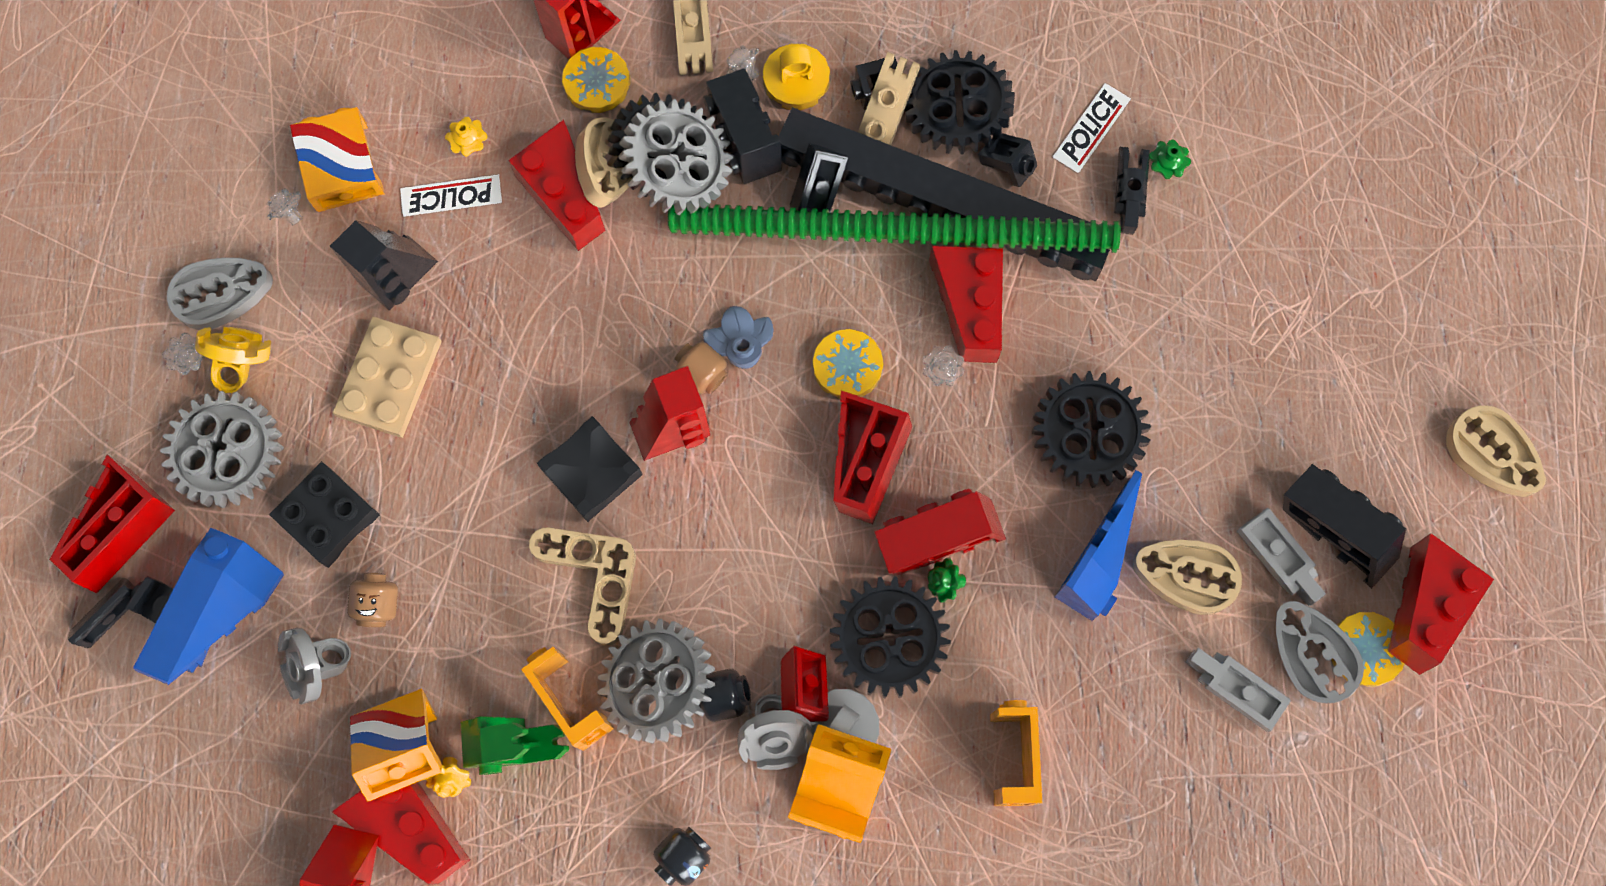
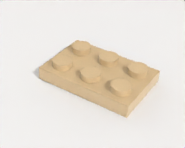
[333,317,442,438]

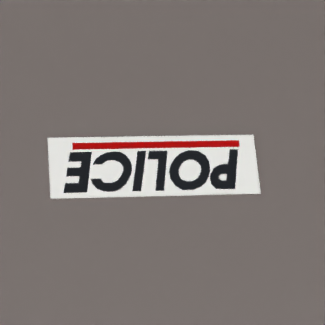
[1053,83,1131,173]
[400,174,502,217]

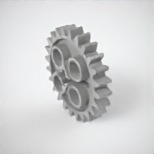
[619,99,733,215]
[160,391,284,508]
[597,619,715,744]

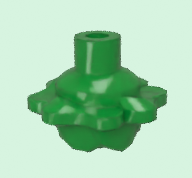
[1149,139,1191,179]
[927,558,966,603]

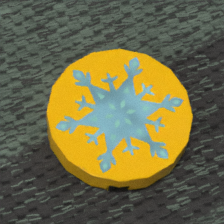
[562,47,631,113]
[813,329,884,399]
[1331,612,1404,687]

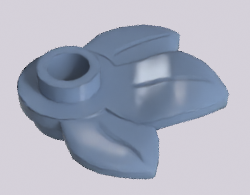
[703,306,774,369]

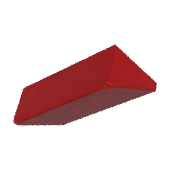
[781,646,829,722]

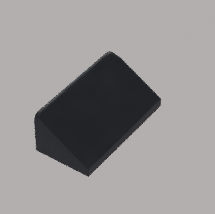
[790,143,848,213]
[68,578,135,649]

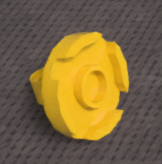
[763,43,830,110]
[195,327,271,393]

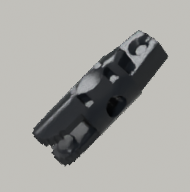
[1114,146,1150,235]

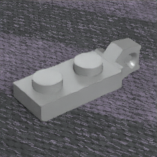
[1237,508,1326,606]
[1185,648,1291,732]

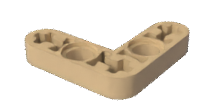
[529,528,636,646]

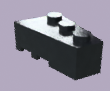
[703,68,782,184]
[330,220,438,311]
[1283,464,1406,589]

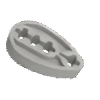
[167,258,273,330]
[1276,601,1364,703]

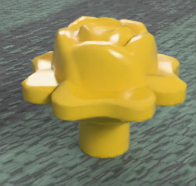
[445,117,488,157]
[425,757,471,798]

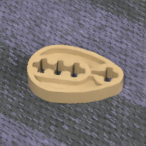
[575,117,632,207]
[1446,406,1546,497]
[1133,540,1242,615]

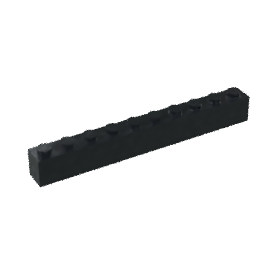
[778,107,1110,281]

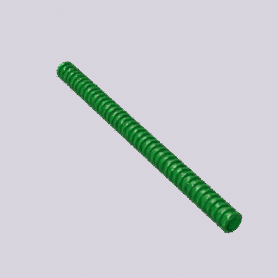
[667,204,1121,253]

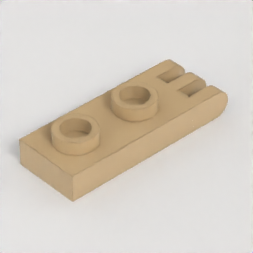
[673,0,713,75]
[858,52,921,145]

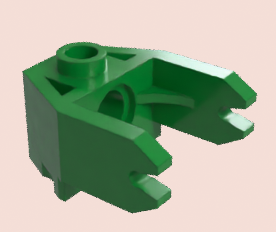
[460,716,569,775]

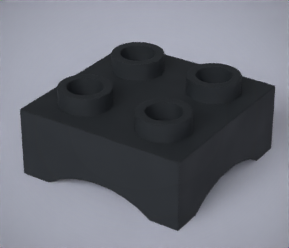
[537,416,643,522]
[269,461,380,568]

